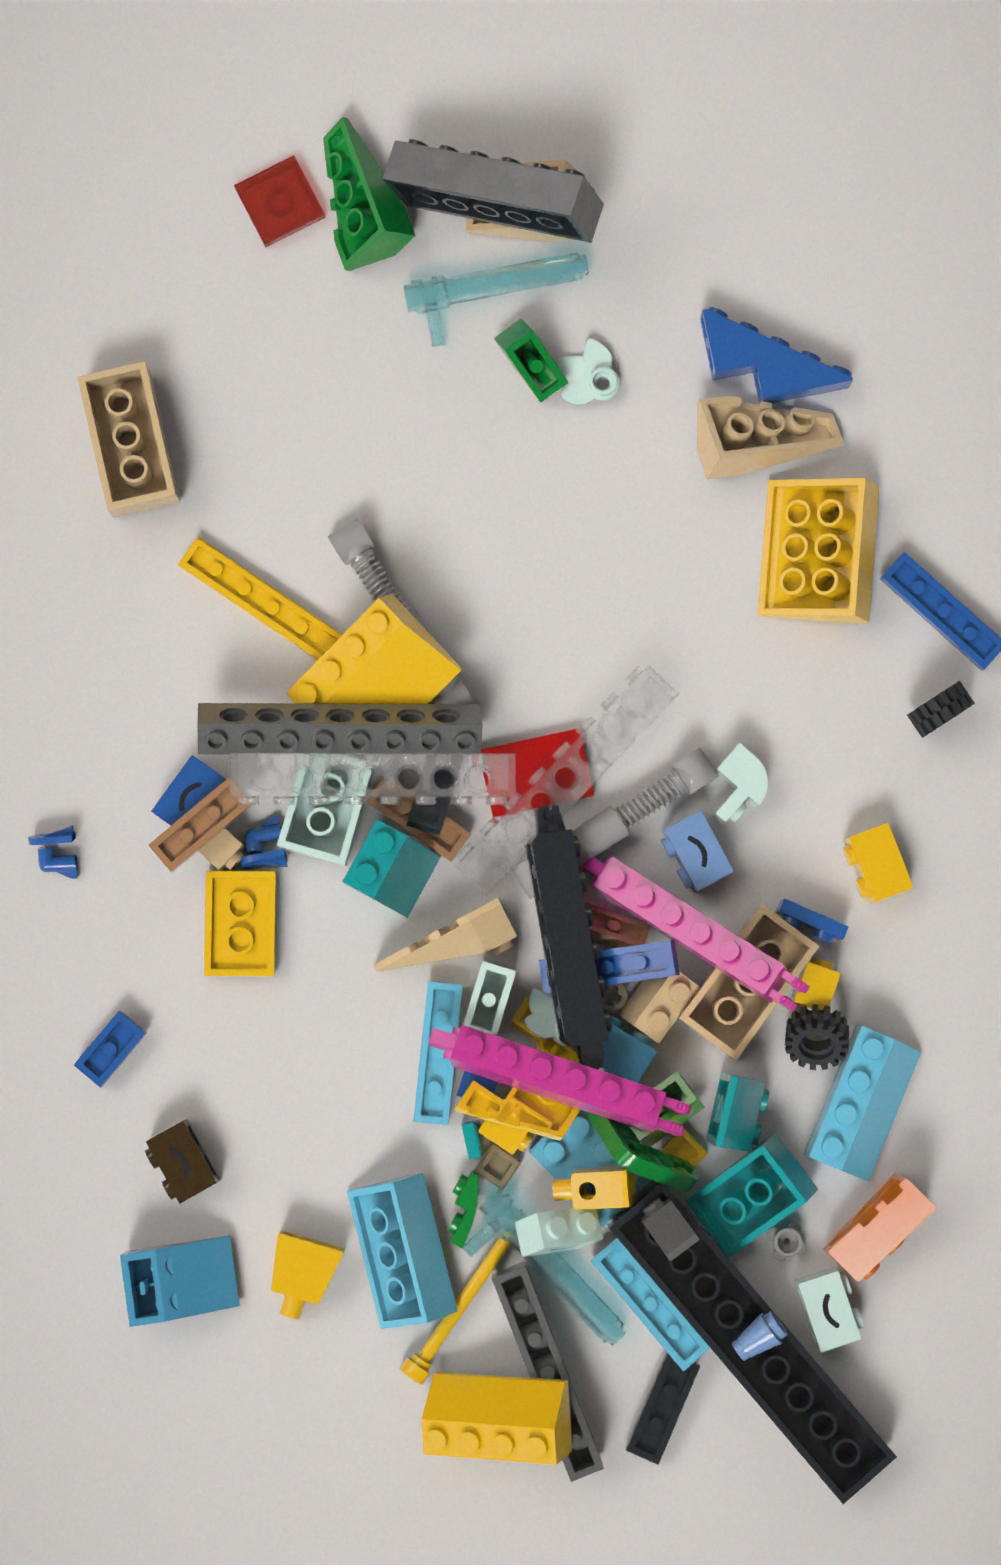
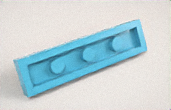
[413,981,463,1125]
[591,1238,710,1372]

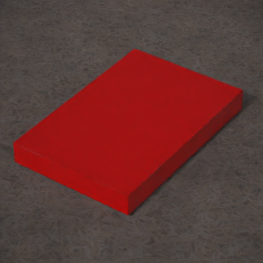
[479,728,594,818]

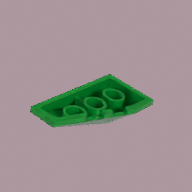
[323,117,416,271]

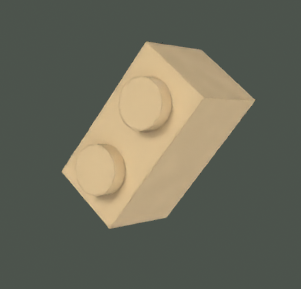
[618,971,700,1044]

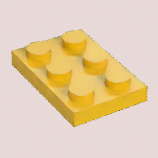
[204,871,277,977]

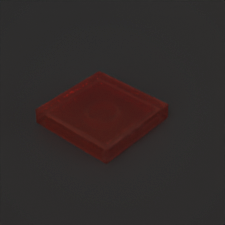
[233,155,326,248]

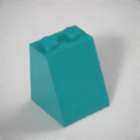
[342,819,441,918]

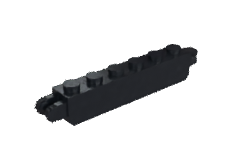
[525,805,612,1069]

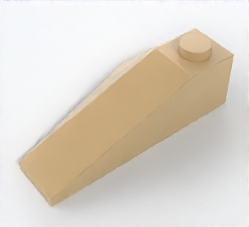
[697,396,844,480]
[373,898,517,971]

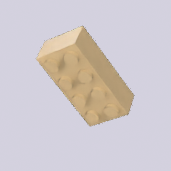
[77,361,180,518]
[678,904,820,1060]

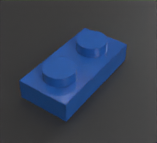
[775,898,849,943]
[74,1011,147,1088]

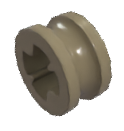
[601,983,627,1011]

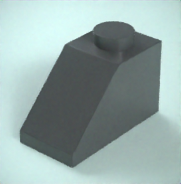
[640,1198,700,1261]

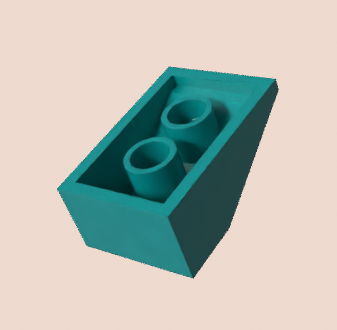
[706,1072,769,1152]
[685,1133,818,1258]

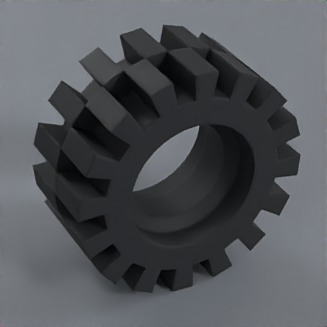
[907,680,975,738]
[785,1004,849,1070]

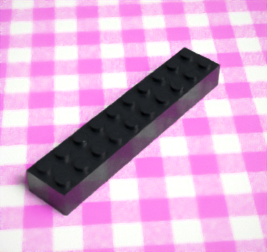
[607,1181,897,1504]

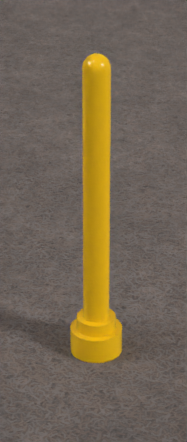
[399,1235,511,1385]

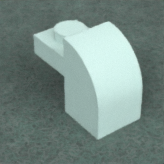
[712,743,768,824]

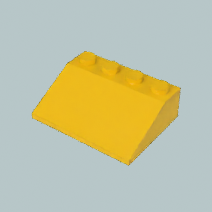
[758,478,879,623]
[286,593,463,762]

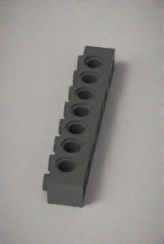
[197,703,483,755]

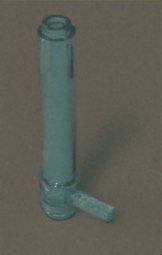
[403,252,589,347]
[463,1189,626,1346]

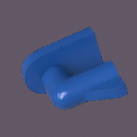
[241,815,288,869]
[28,825,78,879]

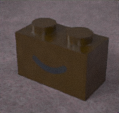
[145,1119,220,1204]

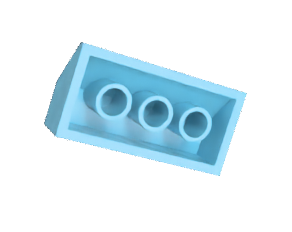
[804,1025,921,1182]
[347,1173,458,1329]

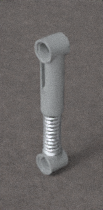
[327,518,476,704]
[512,748,719,899]

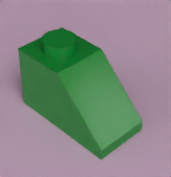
[494,318,568,403]

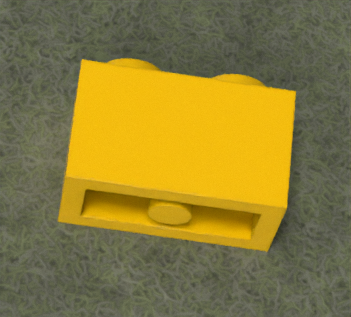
[843,823,914,904]

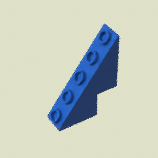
[700,307,853,404]

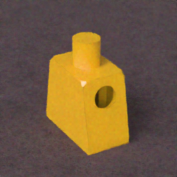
[553,1166,637,1210]
[271,1230,345,1320]

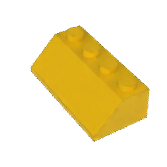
[421,1372,572,1465]

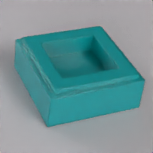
[461,1120,483,1160]

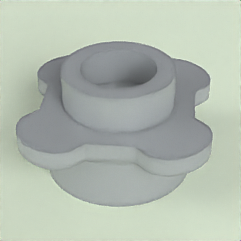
[767,1221,807,1261]

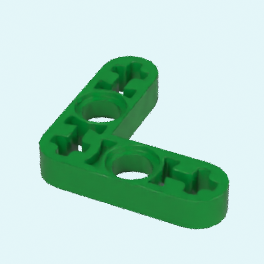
[585,1111,700,1192]

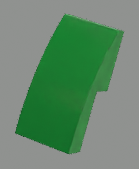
[447,1170,479,1249]

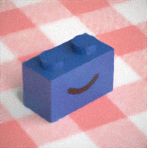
[151,755,226,826]

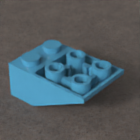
[120,1235,240,1327]

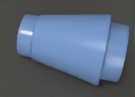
[732,1311,788,1361]

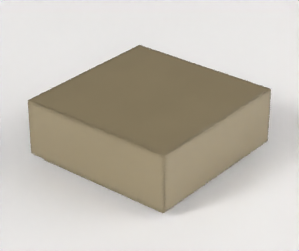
[474,1142,522,1191]

